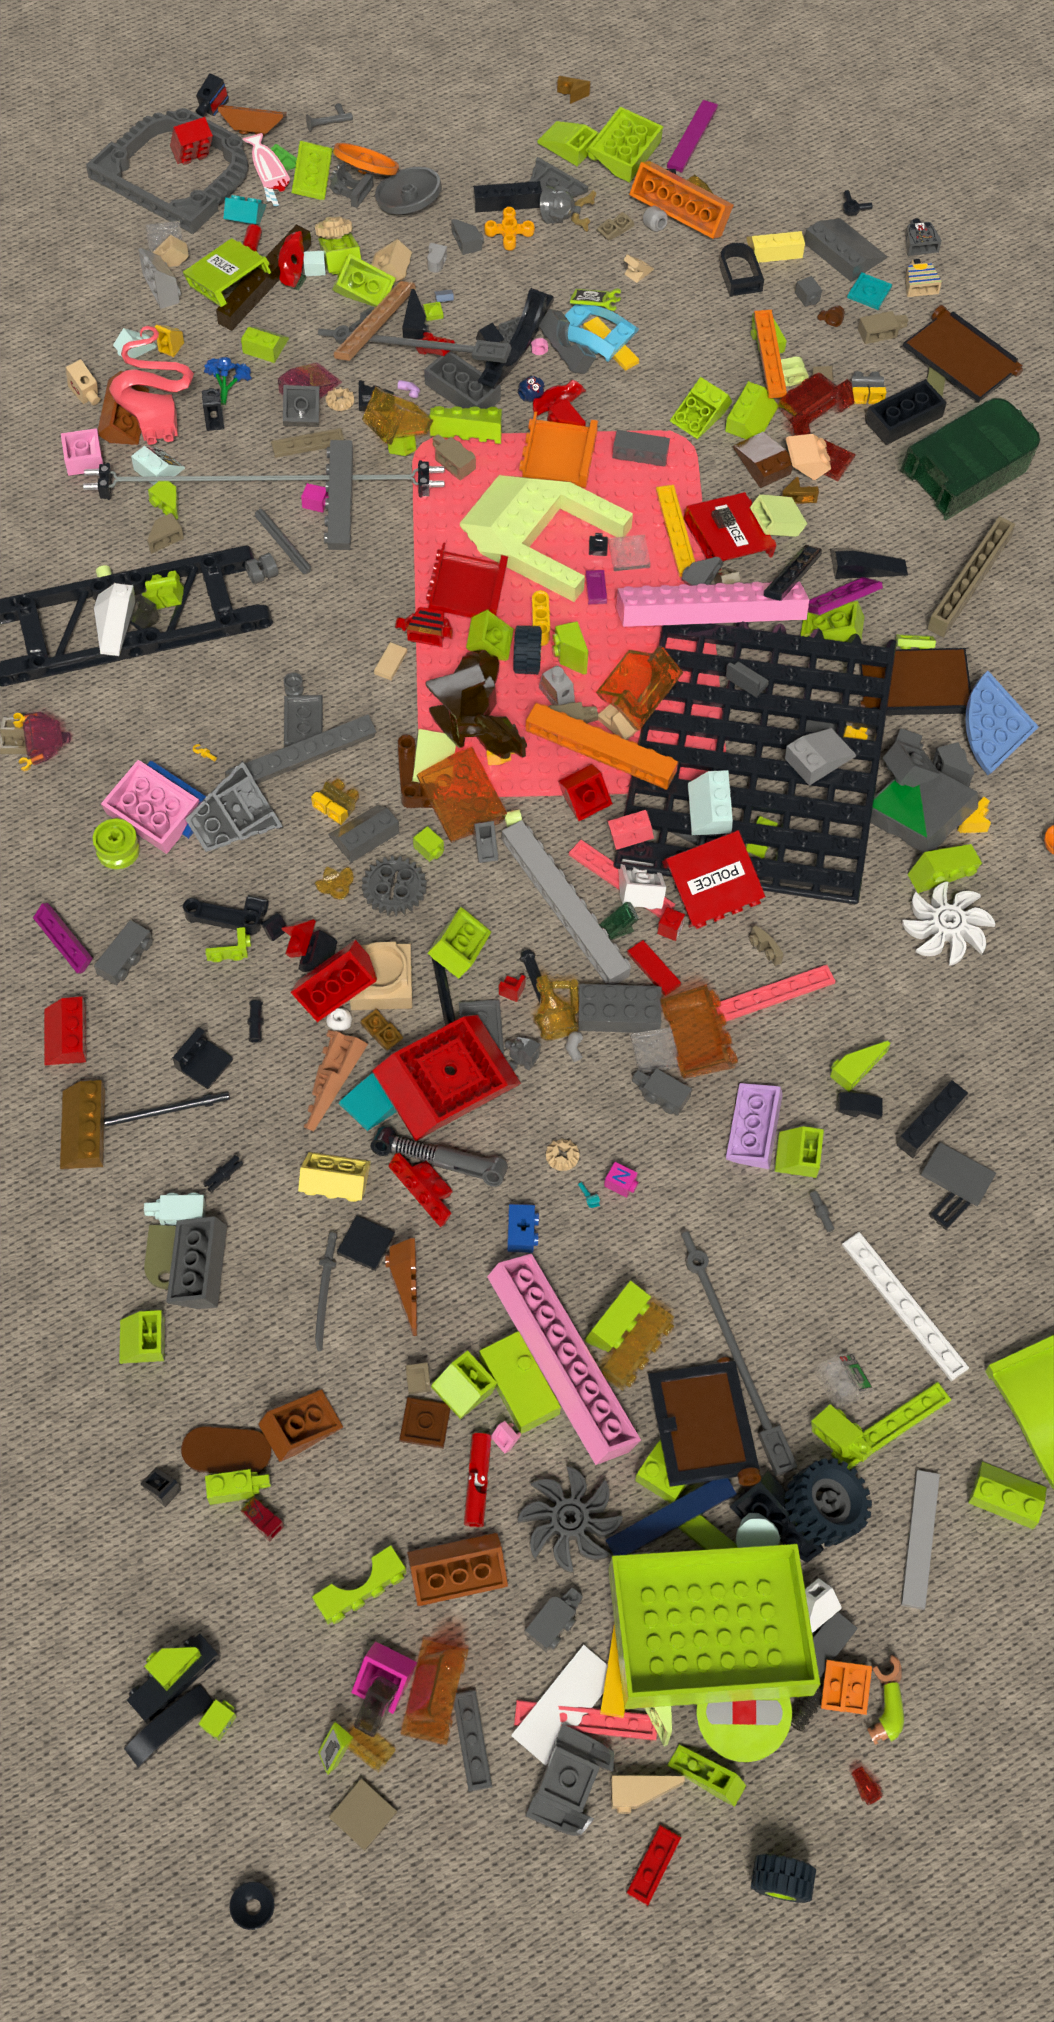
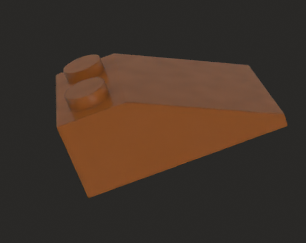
[258,1389,343,1462]

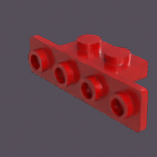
[389,1153,453,1227]

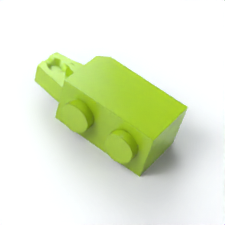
[811,1404,872,1462]
[205,1469,271,1505]

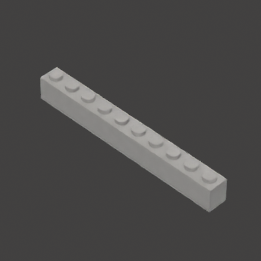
[502,820,631,985]

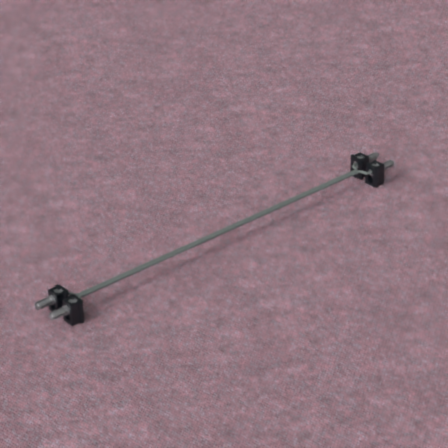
[83,460,445,500]

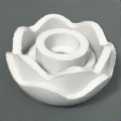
[326,1008,352,1032]

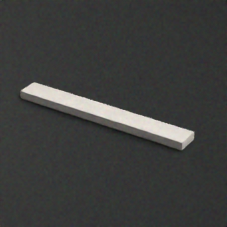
[842,1232,969,1382]

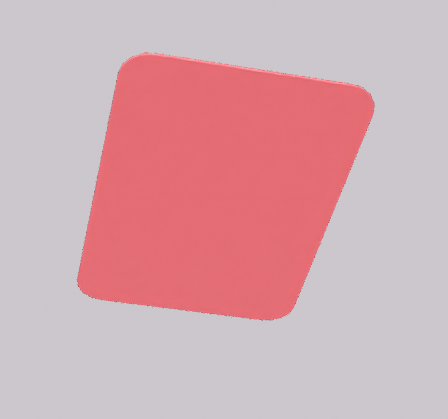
[412,430,726,798]

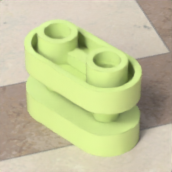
[781,357,809,386]

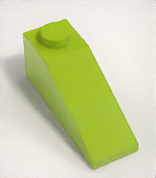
[830,1041,891,1092]
[667,1745,746,1807]

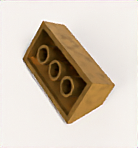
[60,1080,105,1169]

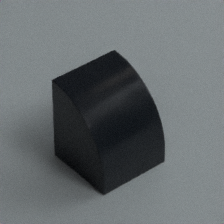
[476,322,504,343]

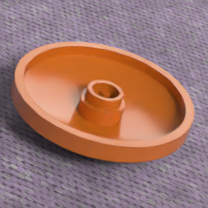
[333,143,399,175]

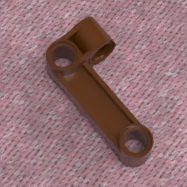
[397,735,439,808]

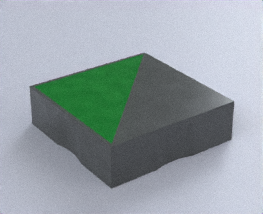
[871,771,978,853]

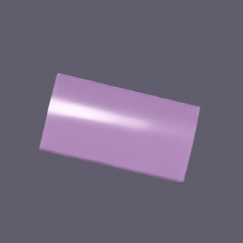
[726,1083,783,1169]

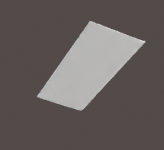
[511,1645,608,1765]

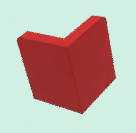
[499,975,526,1002]

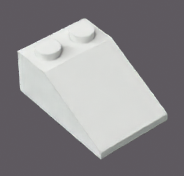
[618,859,666,909]

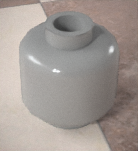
[643,206,668,232]

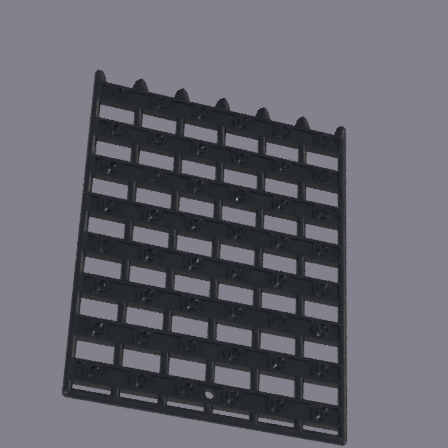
[613,621,897,905]

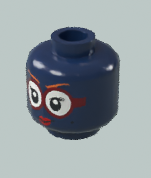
[518,375,545,402]

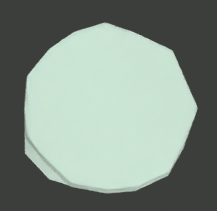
[736,1513,780,1548]

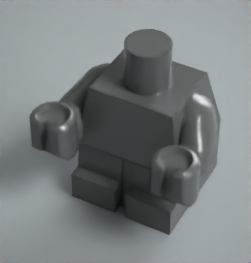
[504,1037,541,1071]

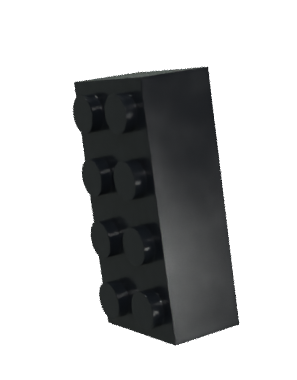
[865,379,947,445]

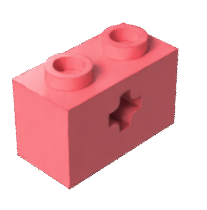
[608,810,654,850]

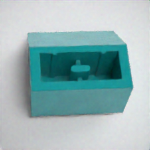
[223,195,267,225]

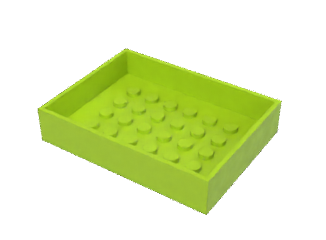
[608,1544,820,1709]

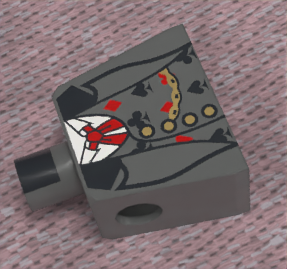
[905,218,942,256]

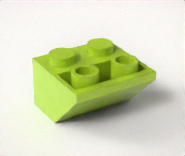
[775,1126,824,1178]
[119,1310,165,1364]
[431,1350,497,1419]

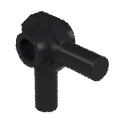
[842,190,873,216]

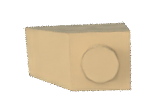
[153,235,189,267]

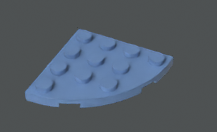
[966,671,1039,775]

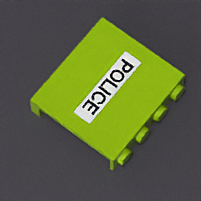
[183,238,271,307]

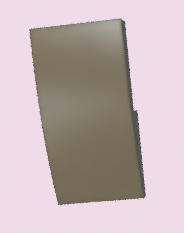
[597,212,634,240]
[749,926,784,966]

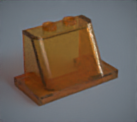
[596,646,683,730]
[401,1639,469,1746]

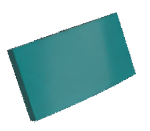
[339,1073,397,1131]

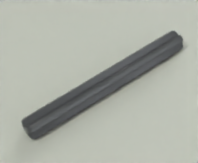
[255,509,311,574]

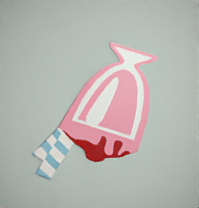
[243,133,290,206]

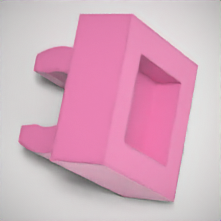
[491,1421,521,1453]

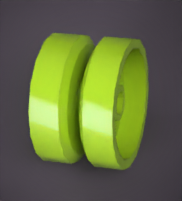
[92,818,140,869]

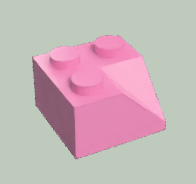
[61,428,103,476]

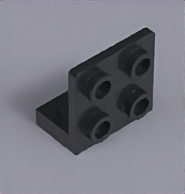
[172,1027,233,1089]

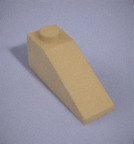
[611,1776,685,1814]

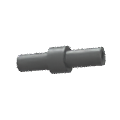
[810,1191,835,1232]

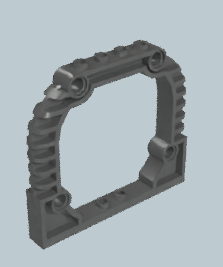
[86,108,248,234]

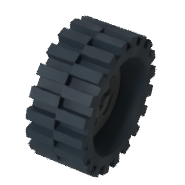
[785,1458,872,1547]

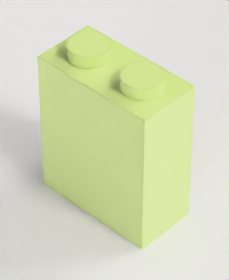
[750,494,807,537]

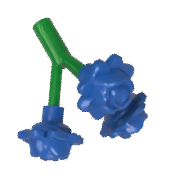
[204,357,252,405]

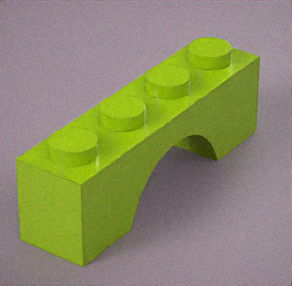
[312,1545,406,1624]

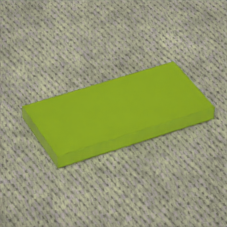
[291,141,332,200]

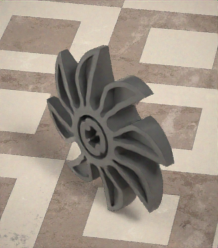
[518,1467,623,1573]

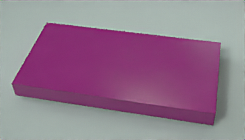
[808,577,883,615]

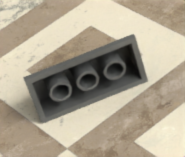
[166,1217,227,1309]

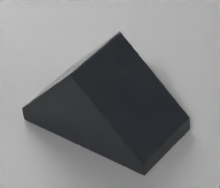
[140,1468,181,1507]

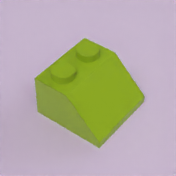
[241,327,289,363]
[466,610,514,661]
[552,621,588,675]

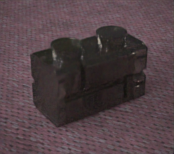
[353,1676,399,1737]

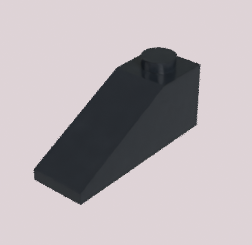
[402,289,429,339]

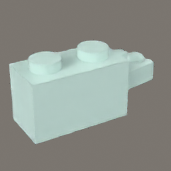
[144,1193,206,1226]

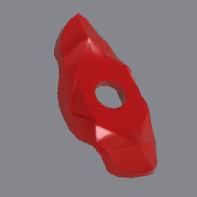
[278,231,304,288]
[533,380,586,416]

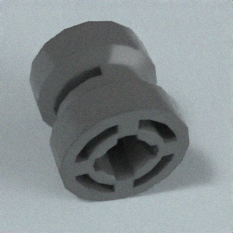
[283,672,304,696]

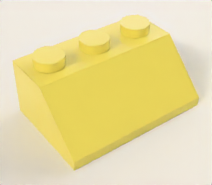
[746,231,805,263]
[298,1152,371,1202]

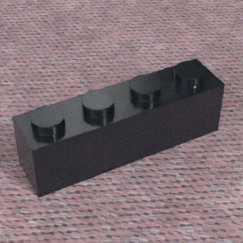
[473,181,542,213]
[897,1080,968,1158]
[126,1633,220,1725]

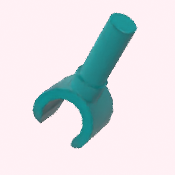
[578,1182,600,1208]

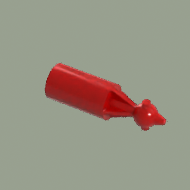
[243,224,262,252]

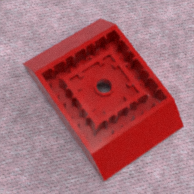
[372,1015,521,1141]

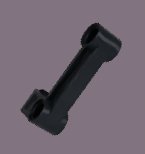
[183,895,269,935]

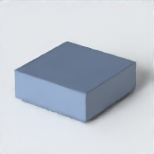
[434,290,454,302]

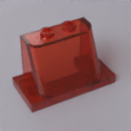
[778,373,855,436]

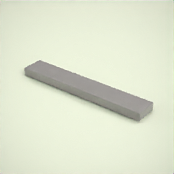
[901,1470,940,1610]

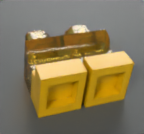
[311,778,359,825]

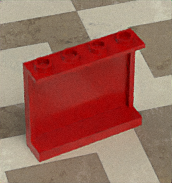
[426,542,508,618]

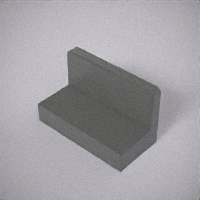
[726,662,769,698]

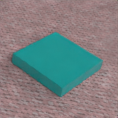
[847,272,893,310]

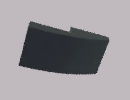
[838,1092,883,1120]

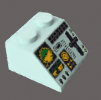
[131,446,185,485]

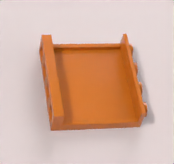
[519,412,598,488]

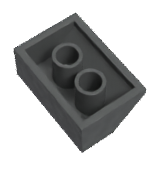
[328,805,399,863]

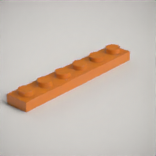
[754,310,787,398]

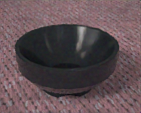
[229,1882,275,1930]

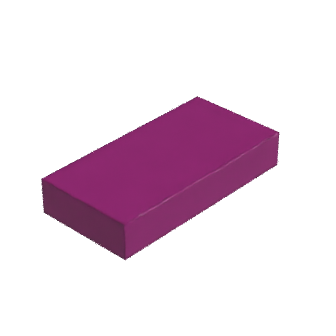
[586,570,607,605]

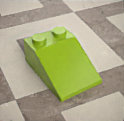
[318,233,361,274]
[332,253,396,307]
[801,601,865,642]
[427,907,491,979]
[635,1441,687,1504]

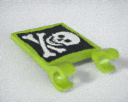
[570,288,621,311]

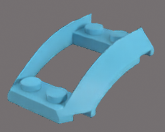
[564,304,639,362]

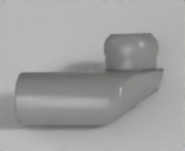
[565,1031,583,1062]

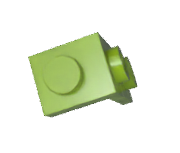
[205,927,251,962]

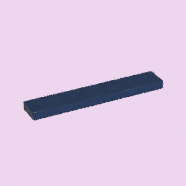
[606,1478,737,1556]

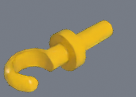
[193,744,217,762]

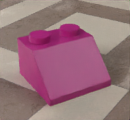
[351,1641,417,1714]

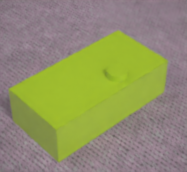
[479,1331,561,1434]

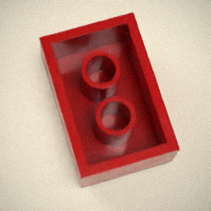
[170,117,213,165]

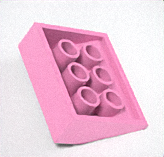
[101,760,199,854]

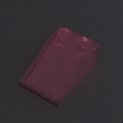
[278,362,342,399]

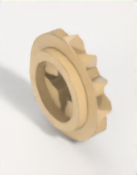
[326,387,354,411]
[546,1138,580,1171]

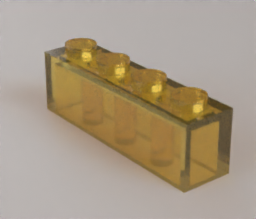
[602,1302,674,1391]

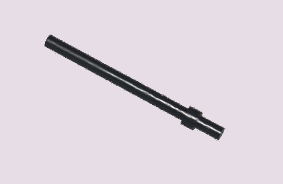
[104,1092,230,1127]

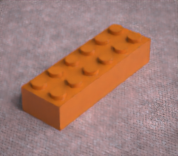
[629,161,734,239]

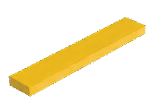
[656,485,695,577]

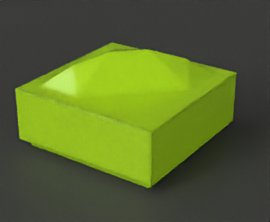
[423,302,444,321]

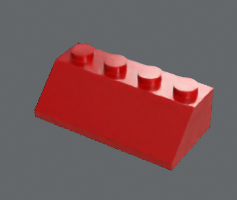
[290,940,377,1022]

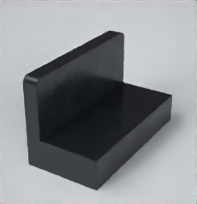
[298,930,337,972]

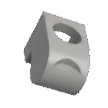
[427,243,447,273]

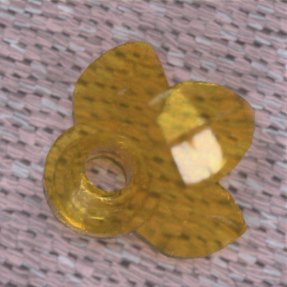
[315,867,354,900]

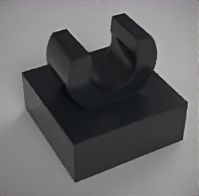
[589,533,608,556]
[261,913,286,941]

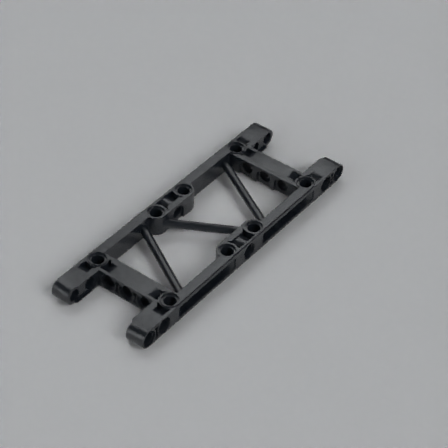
[0,546,273,687]

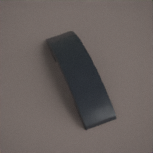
[124,1685,213,1768]

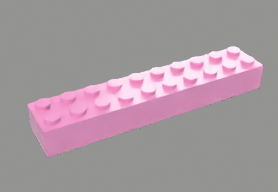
[616,582,809,627]
[487,1254,641,1465]

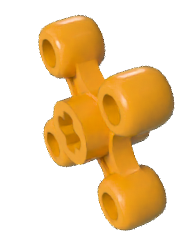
[484,207,535,251]

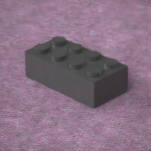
[424,351,501,409]
[578,984,661,1034]

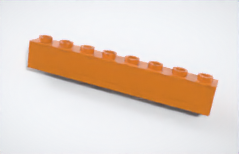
[526,703,678,790]

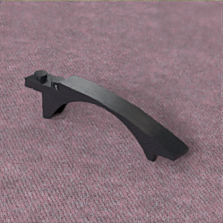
[478,288,554,389]

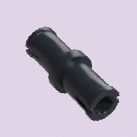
[247,1000,264,1043]
[203,1155,243,1193]

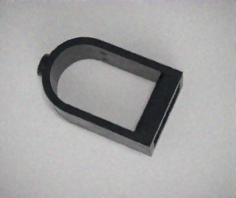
[719,243,764,297]

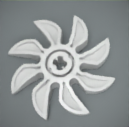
[902,882,995,966]

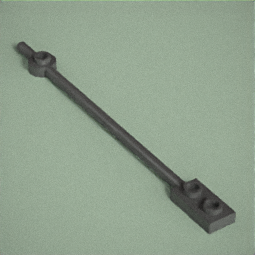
[318,325,511,363]
[681,1231,798,1477]

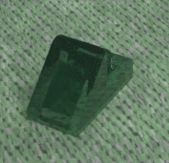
[599,902,639,941]

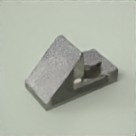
[130,594,160,629]

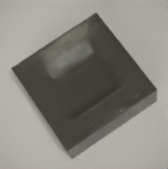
[711,507,736,529]

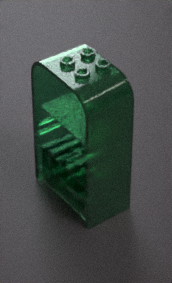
[900,398,1040,521]

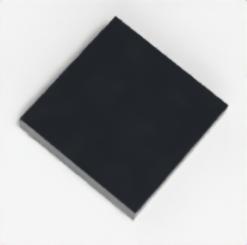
[337,1215,395,1271]

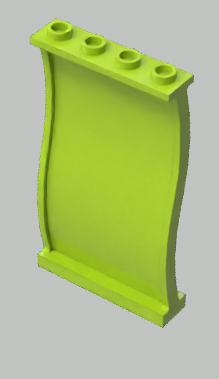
[985,1335,1054,1490]

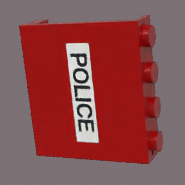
[684,492,776,571]
[662,830,766,929]

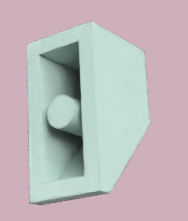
[113,328,157,358]

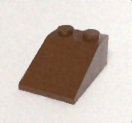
[733,432,793,488]

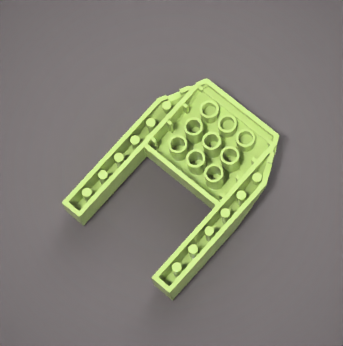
[460,475,633,602]

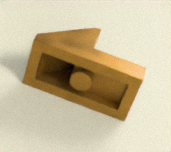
[557,76,591,104]
[782,477,819,504]

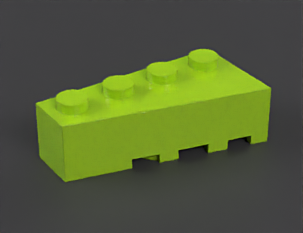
[430,406,502,444]

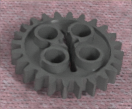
[362,855,427,916]

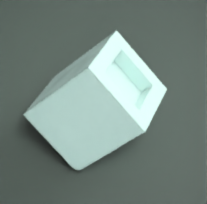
[304,251,326,276]

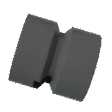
[245,552,278,585]

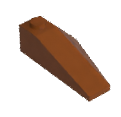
[385,1238,417,1336]

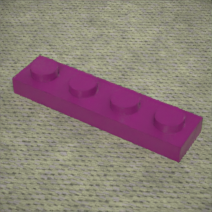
[33,903,93,974]

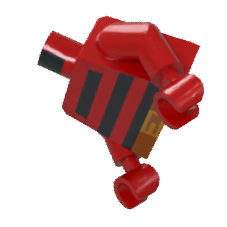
[395,606,453,647]

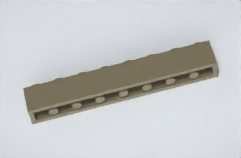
[928,516,1015,638]

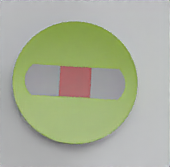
[696,1698,792,1762]

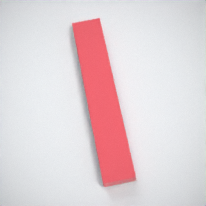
[569,840,675,918]
[716,964,835,1022]
[514,1700,657,1741]

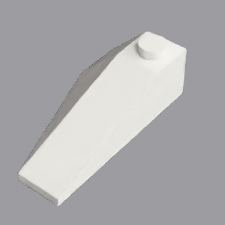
[94,583,135,656]

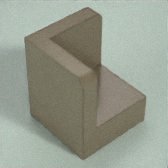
[405,1362,431,1394]

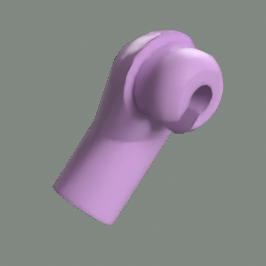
[398,380,420,398]

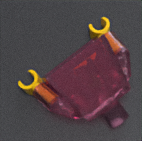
[13,712,71,771]

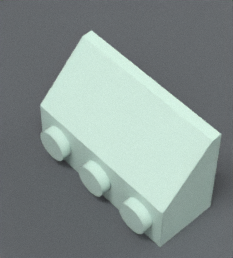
[688,771,733,835]

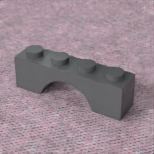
[539,309,596,374]

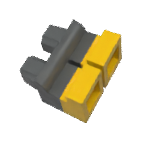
[850,371,886,404]

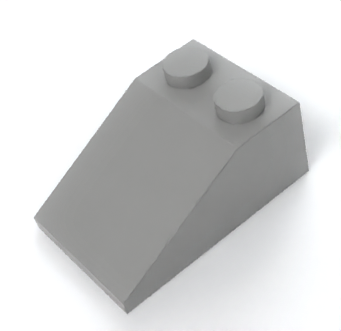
[785,728,856,786]

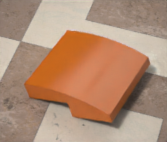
[821,1660,872,1715]

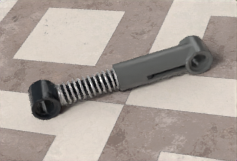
[370,1126,508,1187]

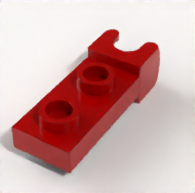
[416,332,455,356]

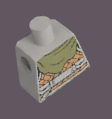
[539,666,575,705]

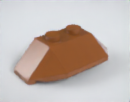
[218,105,287,136]

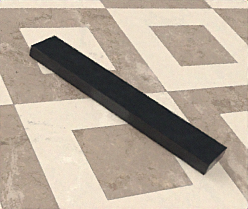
[764,545,822,601]

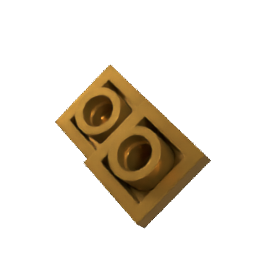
[360,1009,403,1051]

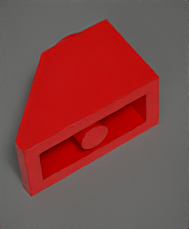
[547,399,586,427]

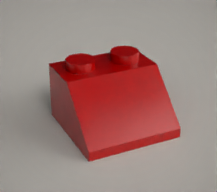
[558,764,613,822]

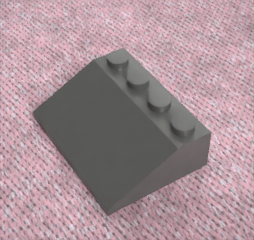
[804,218,888,282]

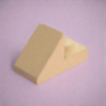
[624,254,654,283]
[598,704,638,740]

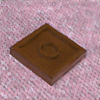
[399,1397,451,1449]

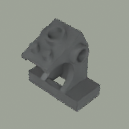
[329,162,373,208]

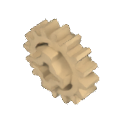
[315,216,352,239]

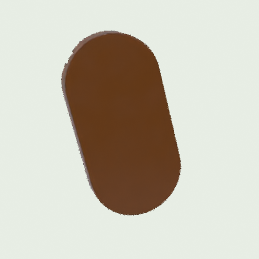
[181,1427,272,1474]

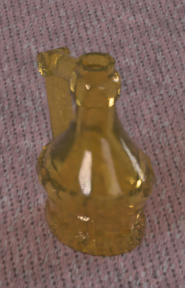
[533,975,579,1041]

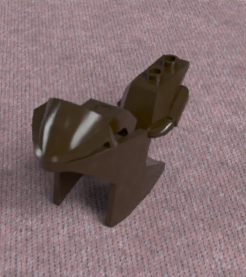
[425,650,527,759]

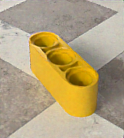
[532,590,550,646]

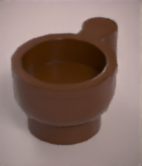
[817,305,845,327]

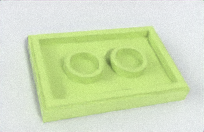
[412,729,456,788]

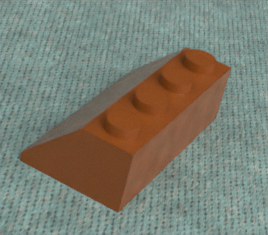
[98,371,149,445]
[407,1533,508,1606]

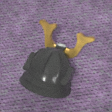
[540,186,597,232]

